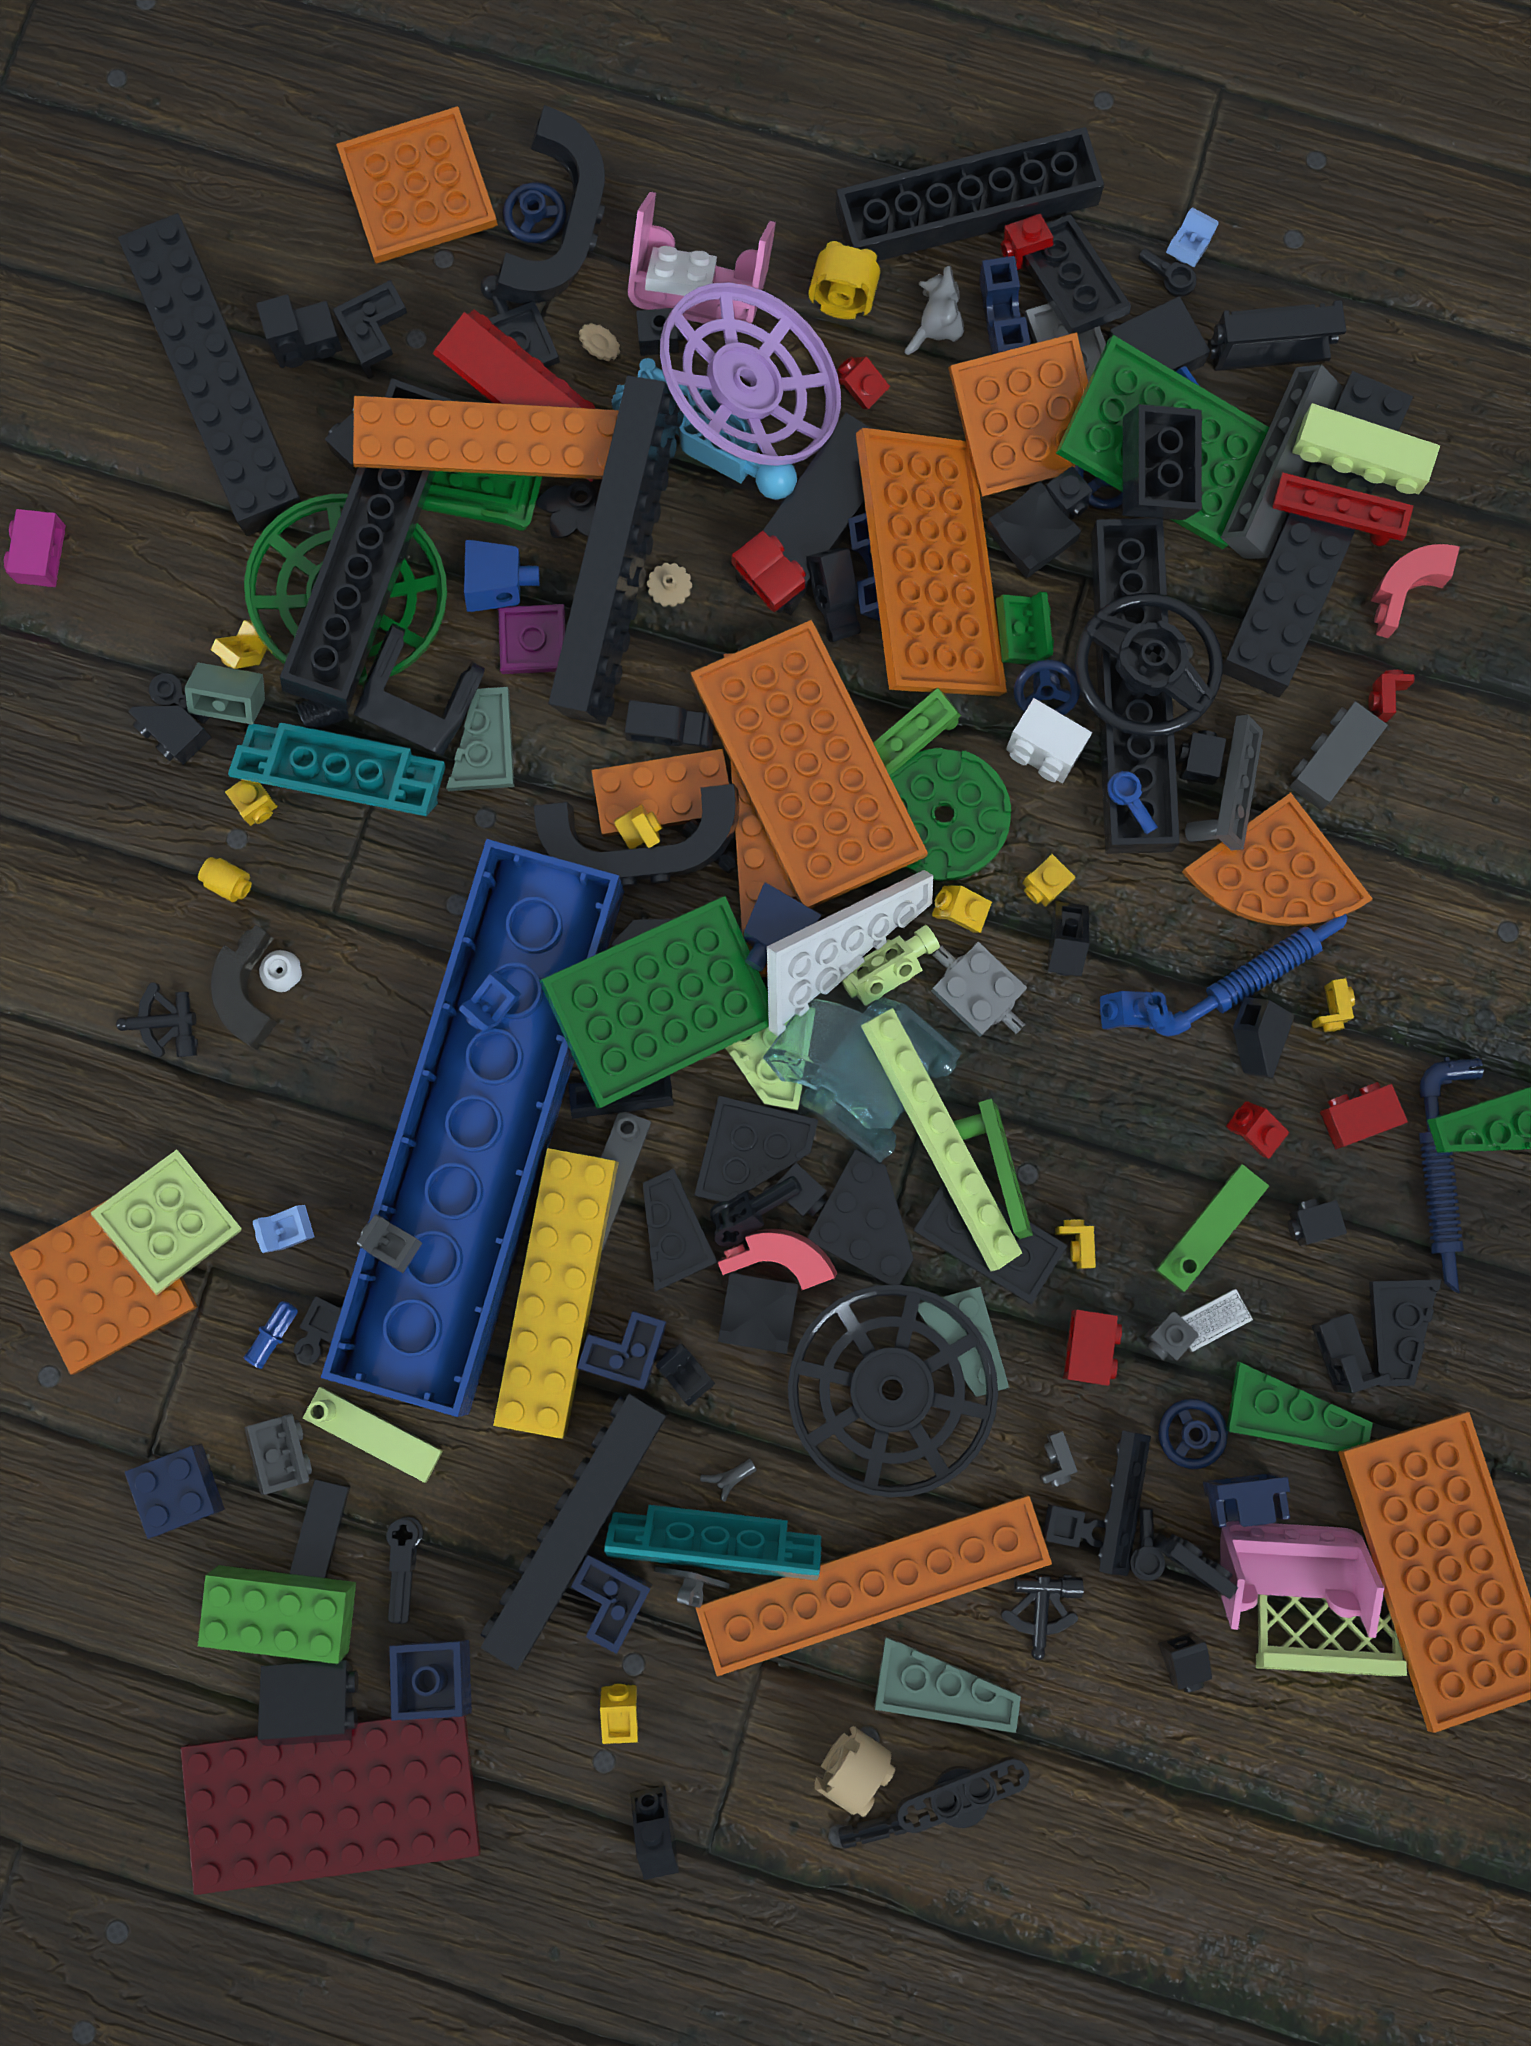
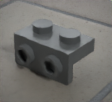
[244,1413,312,1496]

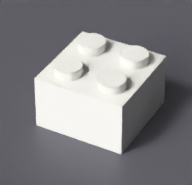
[1006,698,1092,784]

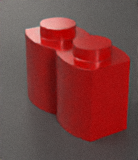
[732,531,806,612]

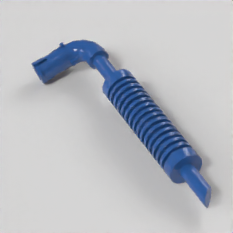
[1144,913,1347,1037]

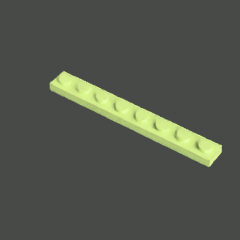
[861,1008,1022,1271]

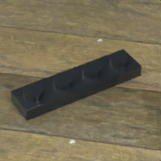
[1099,1430,1151,1576]

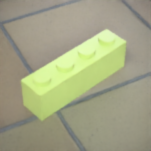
[1292,403,1440,495]

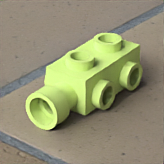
[842,925,940,1006]

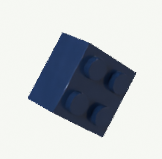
[125,1444,225,1539]
[389,1639,472,1721]

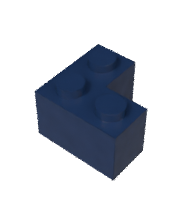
[577,1311,667,1389]
[571,1551,653,1654]

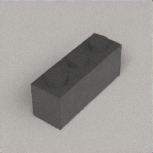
[1289,701,1388,811]

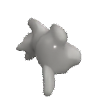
[904,266,965,355]

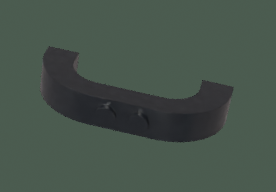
[493,105,605,304]
[534,784,739,887]

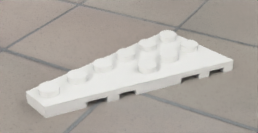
[767,870,933,1036]

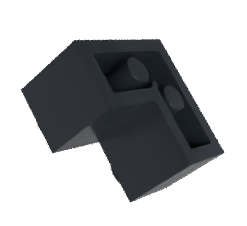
[256,294,343,368]

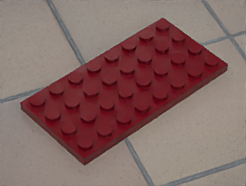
[181,1715,481,1895]

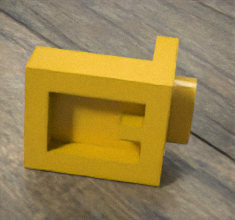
[225,779,278,826]
[1022,854,1076,907]
[1055,1220,1096,1269]
[600,1684,638,1744]

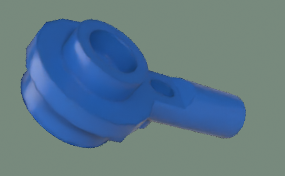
[1107,771,1158,835]

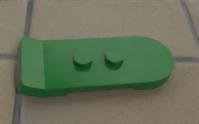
[422,471,542,531]

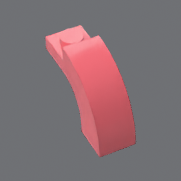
[1371,544,1460,638]
[718,1229,837,1290]

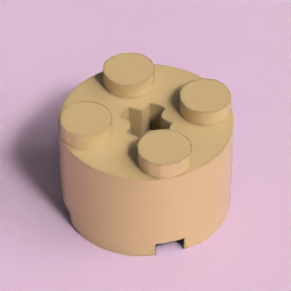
[815,1726,895,1817]

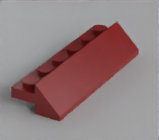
[433,309,596,482]

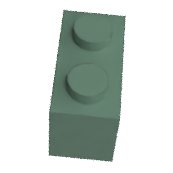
[185,662,265,725]

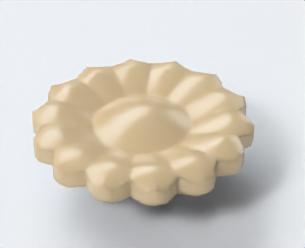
[579,323,620,361]
[647,563,692,607]

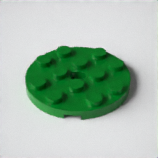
[889,748,1011,881]

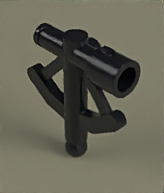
[116,983,198,1057]
[1000,1574,1084,1660]

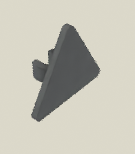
[654,1567,730,1608]

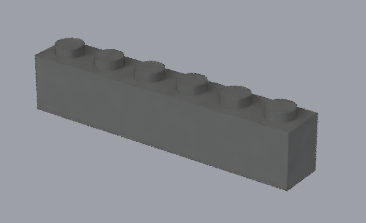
[1221,364,1343,559]

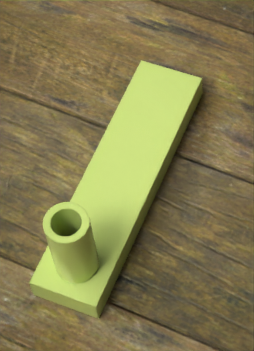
[303,1387,443,1483]

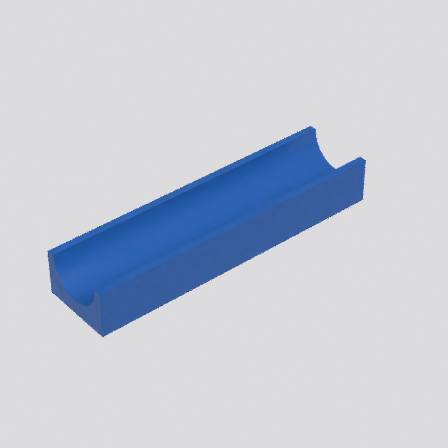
[321,839,624,1417]

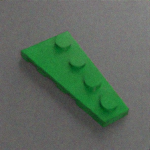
[1427,1086,1531,1153]
[1227,1361,1373,1452]

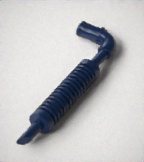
[1419,1057,1483,1293]

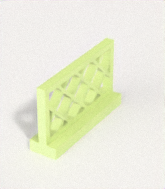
[1256,1594,1407,1677]

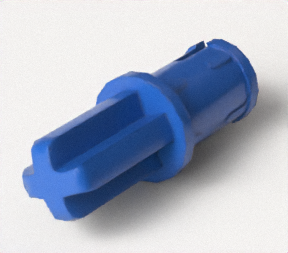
[244,1301,298,1369]

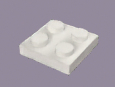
[645,246,717,296]

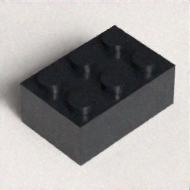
[1123,404,1202,520]

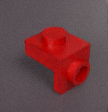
[1001,213,1053,270]
[837,356,890,410]
[1368,670,1415,722]
[1226,1101,1290,1159]

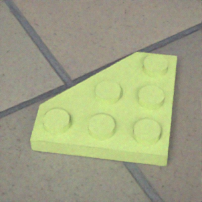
[725,1009,816,1111]

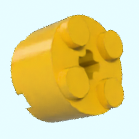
[808,241,880,320]

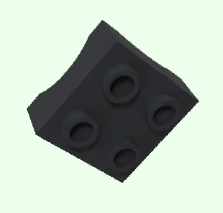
[986,481,1081,579]
[718,1273,798,1354]

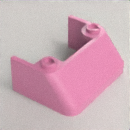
[628,192,776,332]
[1220,1521,1384,1638]

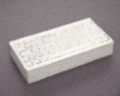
[1181,1289,1253,1352]

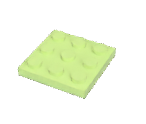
[91,1150,242,1296]

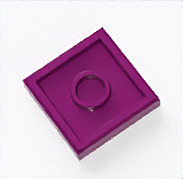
[498,604,566,674]

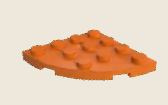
[1182,793,1373,927]

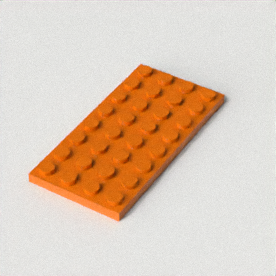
[856,428,1007,696]
[690,620,928,909]
[1338,1412,1531,1733]

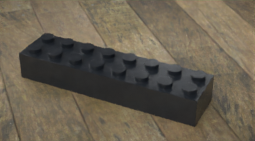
[835,127,1104,262]
[480,1393,668,1670]

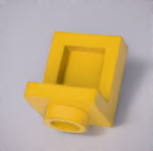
[211,620,271,669]
[614,804,662,849]
[932,886,992,933]
[1311,978,1355,1032]

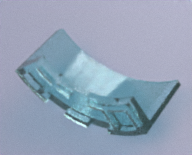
[763,999,929,1128]

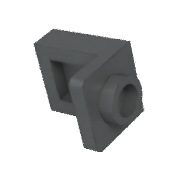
[357,1214,422,1273]
[1144,1312,1199,1361]

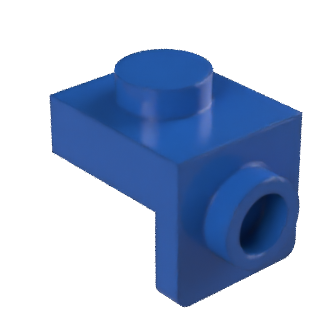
[459,971,521,1031]
[1100,991,1153,1029]

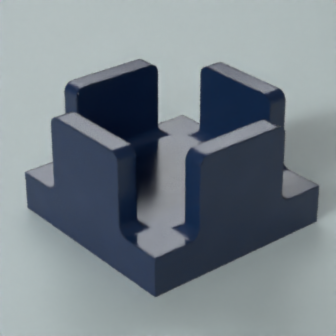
[1203,1473,1290,1528]

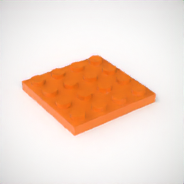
[336,106,498,264]
[948,333,1088,498]
[10,1200,198,1375]

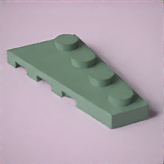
[874,1636,1021,1733]

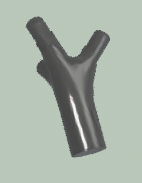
[700,1459,757,1502]

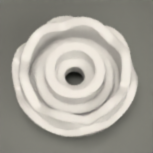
[259,950,302,992]

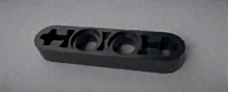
[896,1756,1030,1833]

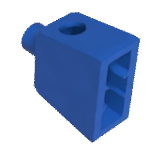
[464,540,540,612]

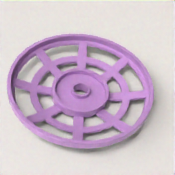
[660,282,841,466]

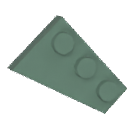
[446,687,514,791]
[917,1287,1009,1397]

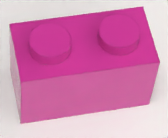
[4,509,66,587]

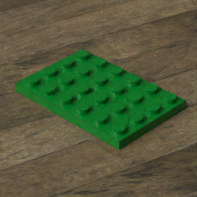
[1056,335,1269,549]
[539,896,769,1108]

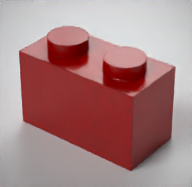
[1320,1082,1408,1149]
[1063,1310,1122,1386]

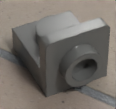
[1039,1430,1078,1487]

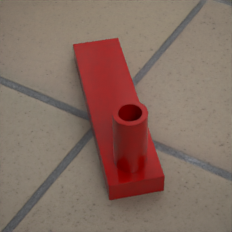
[1272,472,1414,546]

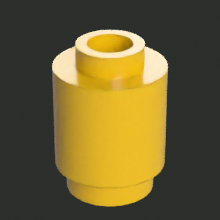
[198,857,252,902]

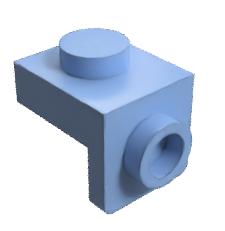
[1166,208,1219,267]
[253,1205,315,1253]

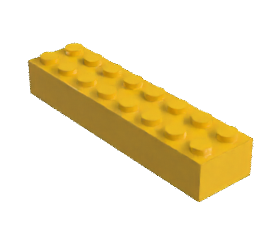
[493,1148,619,1439]

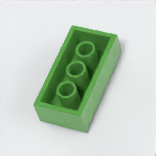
[198,1565,356,1664]

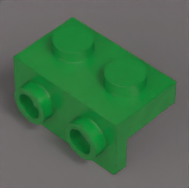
[996,591,1054,665]

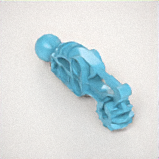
[612,358,797,500]

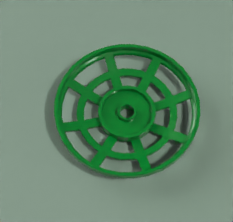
[244,494,447,685]

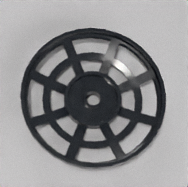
[788,1284,998,1498]

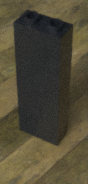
[736,413,871,616]

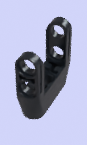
[354,623,485,756]

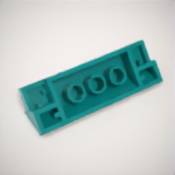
[228,723,445,816]
[604,1505,821,1581]

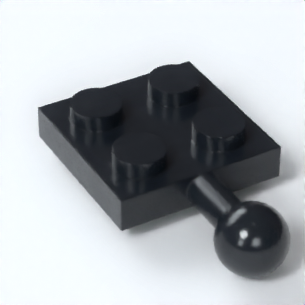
[480,274,560,368]

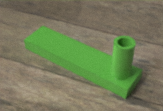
[873,688,961,775]
[953,1099,1033,1239]
[1155,1164,1269,1292]

